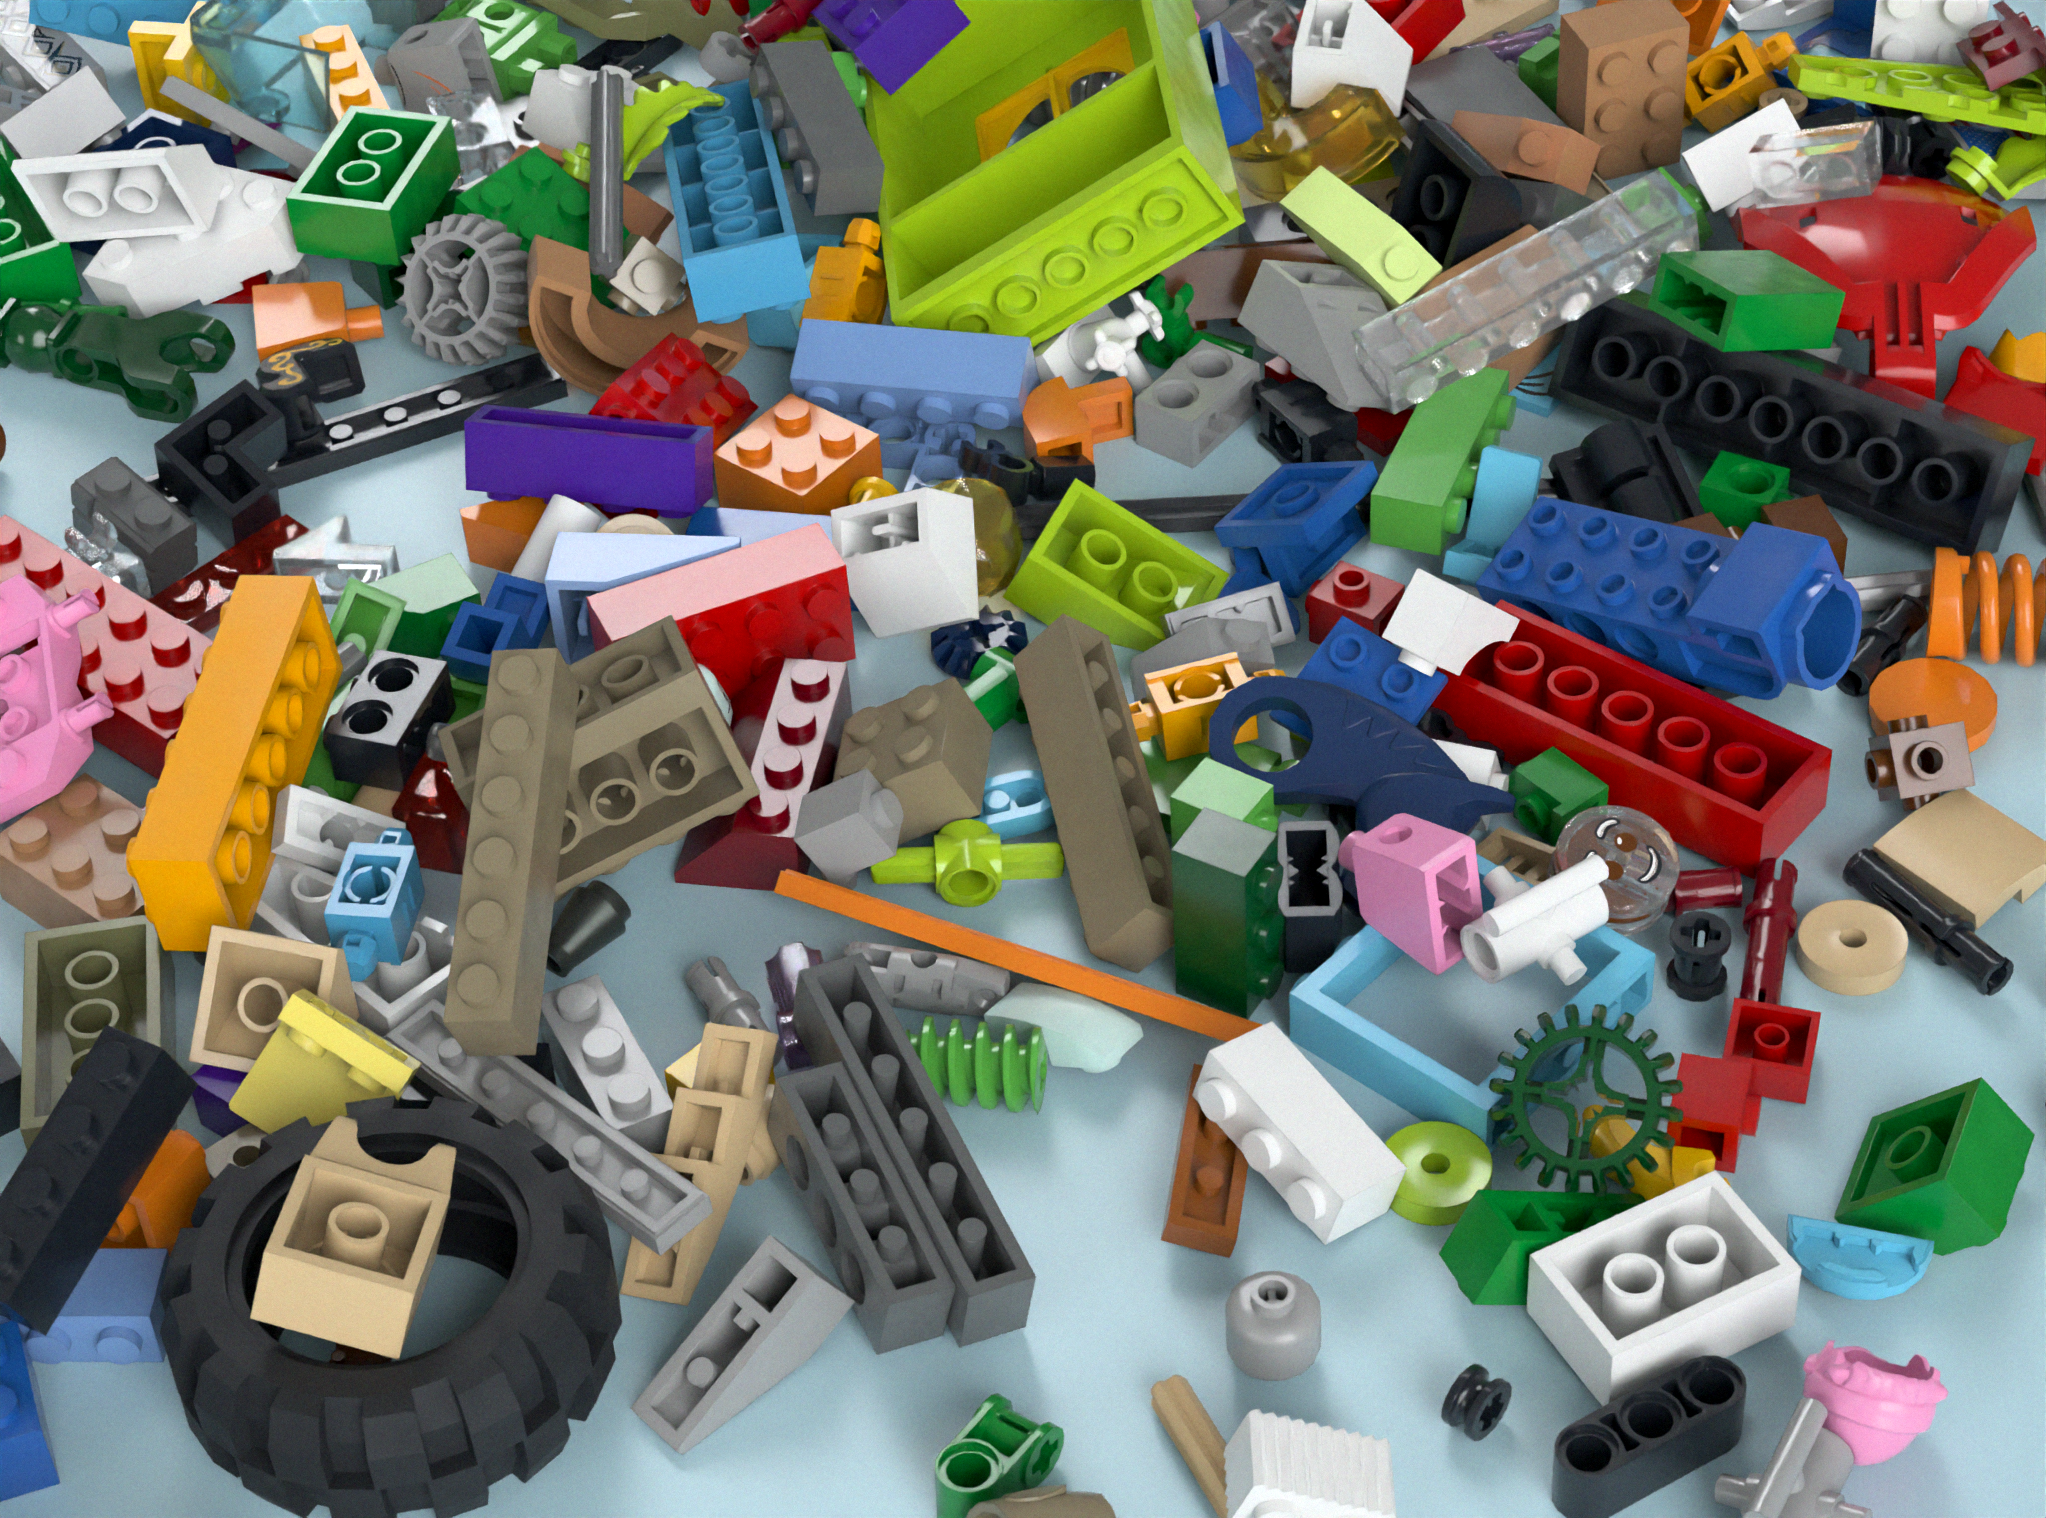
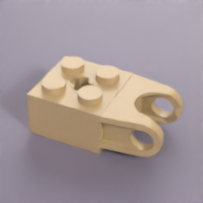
[250,1115,456,1360]

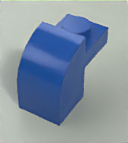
[440,572,551,686]

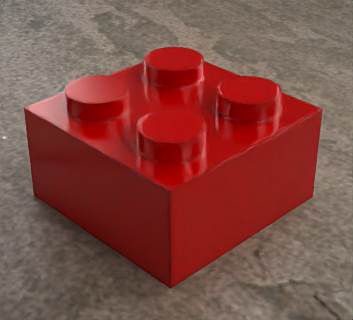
[1722,997,1821,1104]

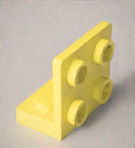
[229,989,422,1134]

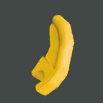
[1582,1104,1731,1201]

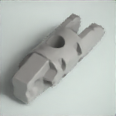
[843,941,1010,1016]

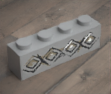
[0,0,110,96]

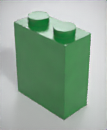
[1648,250,1846,352]

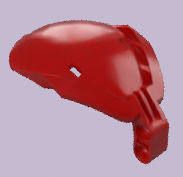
[1728,173,2037,400]

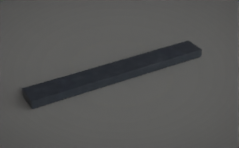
[143,352,568,518]

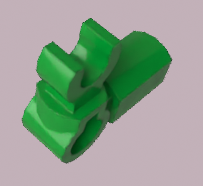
[1141,275,1253,369]

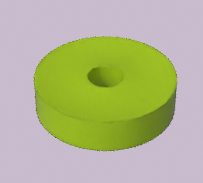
[1385,1121,1493,1226]

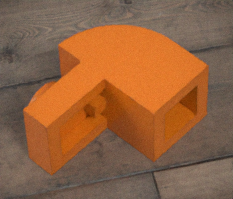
[1022,376,1134,464]

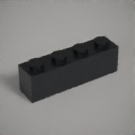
[0,1024,198,1336]

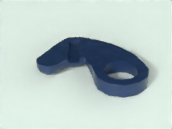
[1209,675,1517,919]

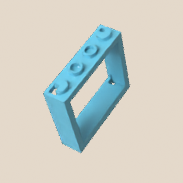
[1288,853,1656,1154]

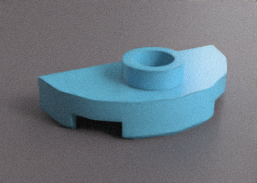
[1786,1214,1935,1300]

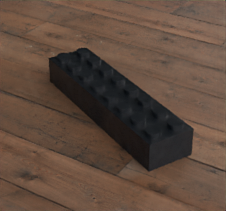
[1547,279,2036,560]

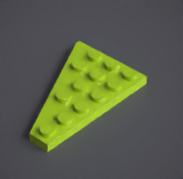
[1787,54,2046,139]

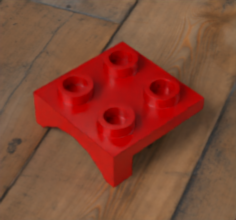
[1942,345,2046,477]

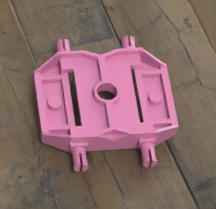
[0,574,114,824]

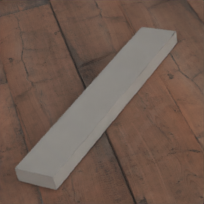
[382,998,713,1256]

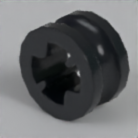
[1441,1364,1512,1441]

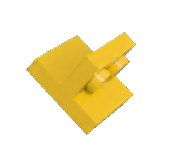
[127,1,236,129]

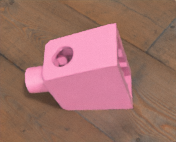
[1338,813,1483,976]

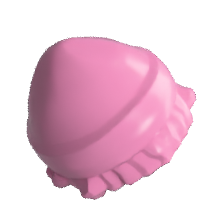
[1803,1340,1948,1466]

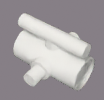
[1460,854,1609,986]

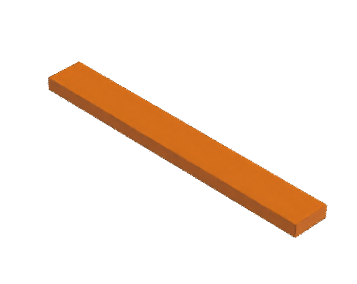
[774,869,1262,1042]

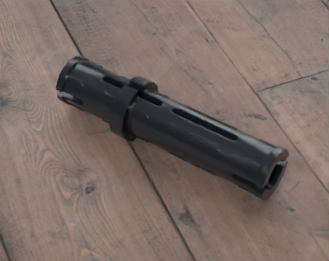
[1842,848,2014,996]

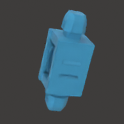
[324,827,425,982]

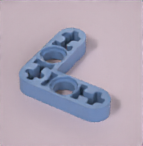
[834,411,977,496]

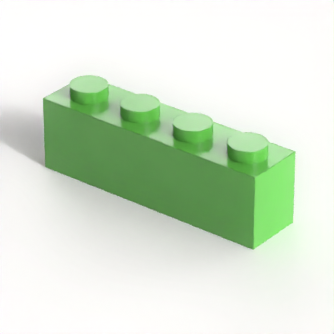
[1370,359,1517,556]

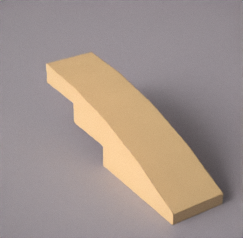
[620,1022,779,1306]

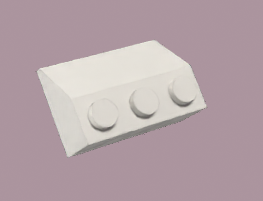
[10,144,224,243]

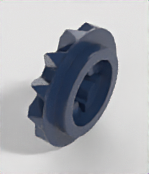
[931,604,1029,680]

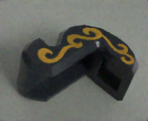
[255,338,366,443]

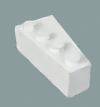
[249,854,454,1037]

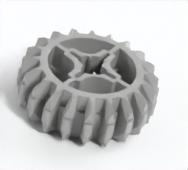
[394,213,530,366]

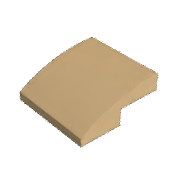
[1872,788,2046,930]

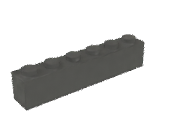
[792,953,1036,1348]

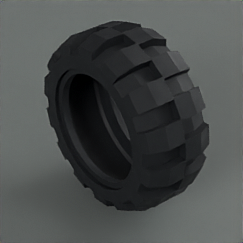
[159,1096,622,1518]

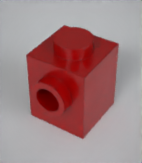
[1305,560,1405,645]
[1667,1052,1762,1174]

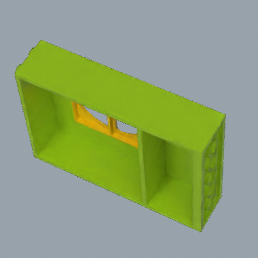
[859,0,1245,348]

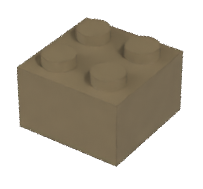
[833,677,993,845]

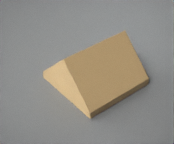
[189,925,360,1073]

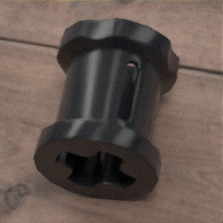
[1666,911,1732,1002]

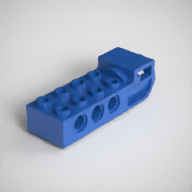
[1475,495,1862,700]

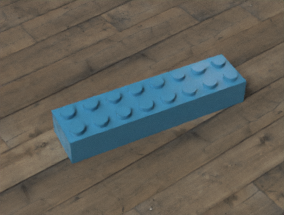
[662,78,811,324]

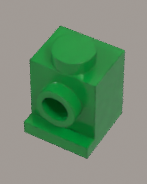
[1508,746,1609,848]

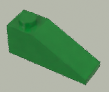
[1438,1190,1646,1305]

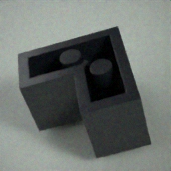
[154,378,288,556]

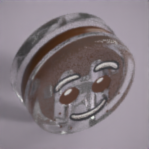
[1547,805,1680,936]

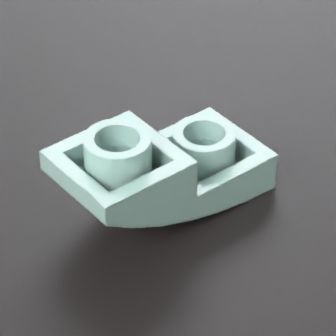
[984,982,1144,1073]

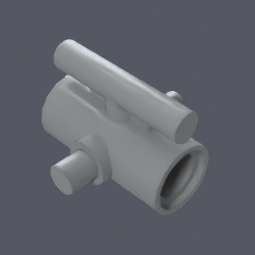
[1714,1397,1872,1518]

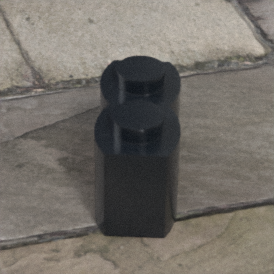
[1276,821,1343,973]

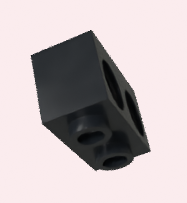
[323,649,456,793]

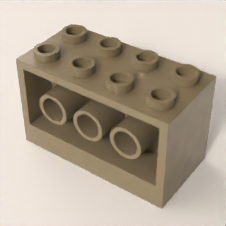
[437,614,761,903]

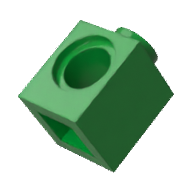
[1698,450,1795,533]

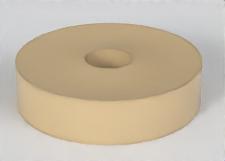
[1796,900,1908,996]

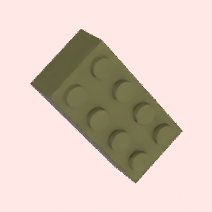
[20,915,177,1151]

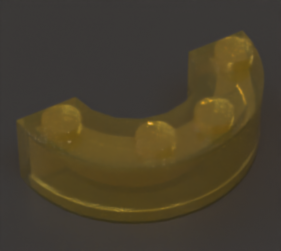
[1228,69,1407,202]

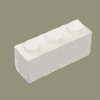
[1192,1021,1407,1245]

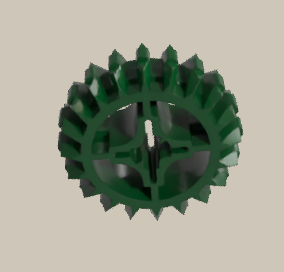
[1489,1004,1684,1197]

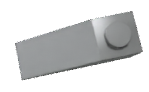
[630,1234,855,1455]

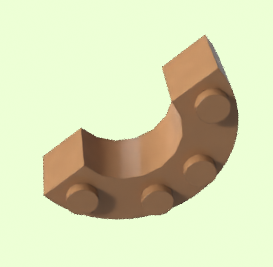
[527,234,750,397]

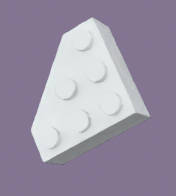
[82,164,304,319]

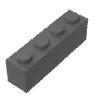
[749,40,885,216]

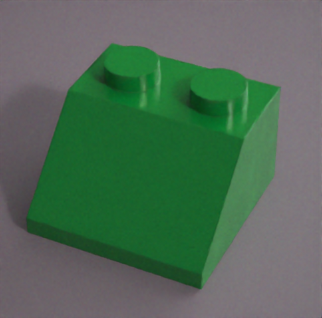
[1833,1077,2035,1256]

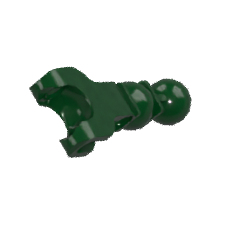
[0,297,236,423]

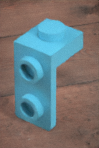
[1442,445,1543,588]

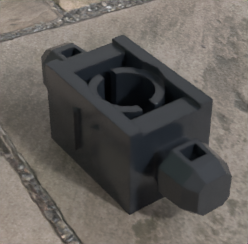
[1251,378,1365,464]

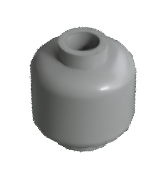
[1225,1271,1321,1381]

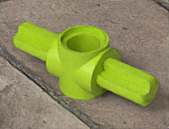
[871,819,1064,907]

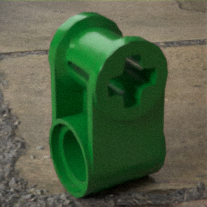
[935,1393,1065,1518]

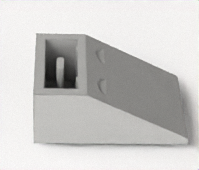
[1237,259,1424,413]

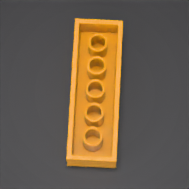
[126,575,343,952]

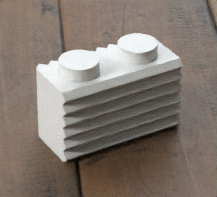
[1223,1409,1397,1518]

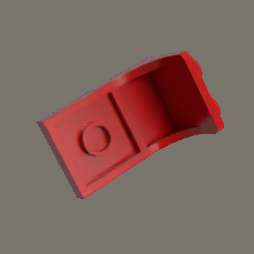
[588,332,759,520]

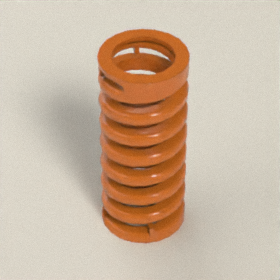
[1925,547,2046,668]

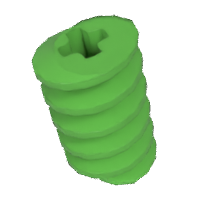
[905,1016,1048,1115]

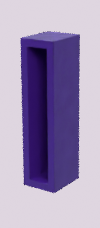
[464,404,713,519]

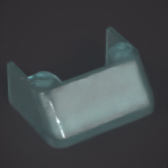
[189,0,416,134]

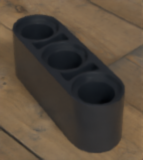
[1551,1355,1747,1518]

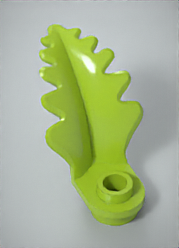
[561,80,725,184]
[1945,133,2046,202]

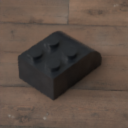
[1389,119,1522,273]

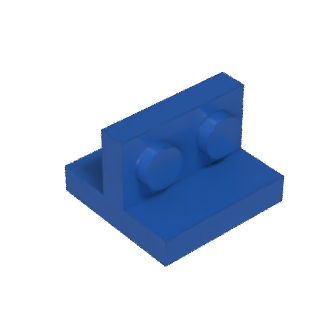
[1214,460,1379,598]

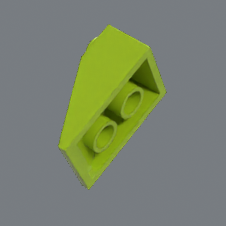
[1002,478,1230,652]

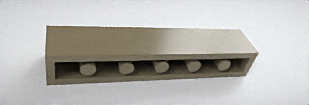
[1013,614,1174,973]
[443,648,580,1057]

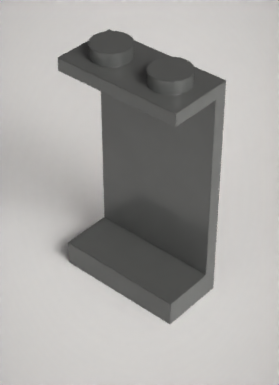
[1404,44,1569,128]

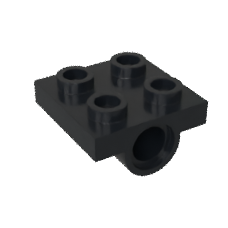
[1548,419,1705,524]

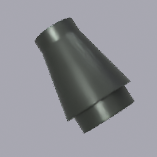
[546,880,631,978]

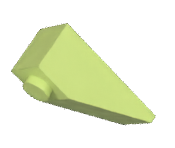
[1279,165,1443,325]

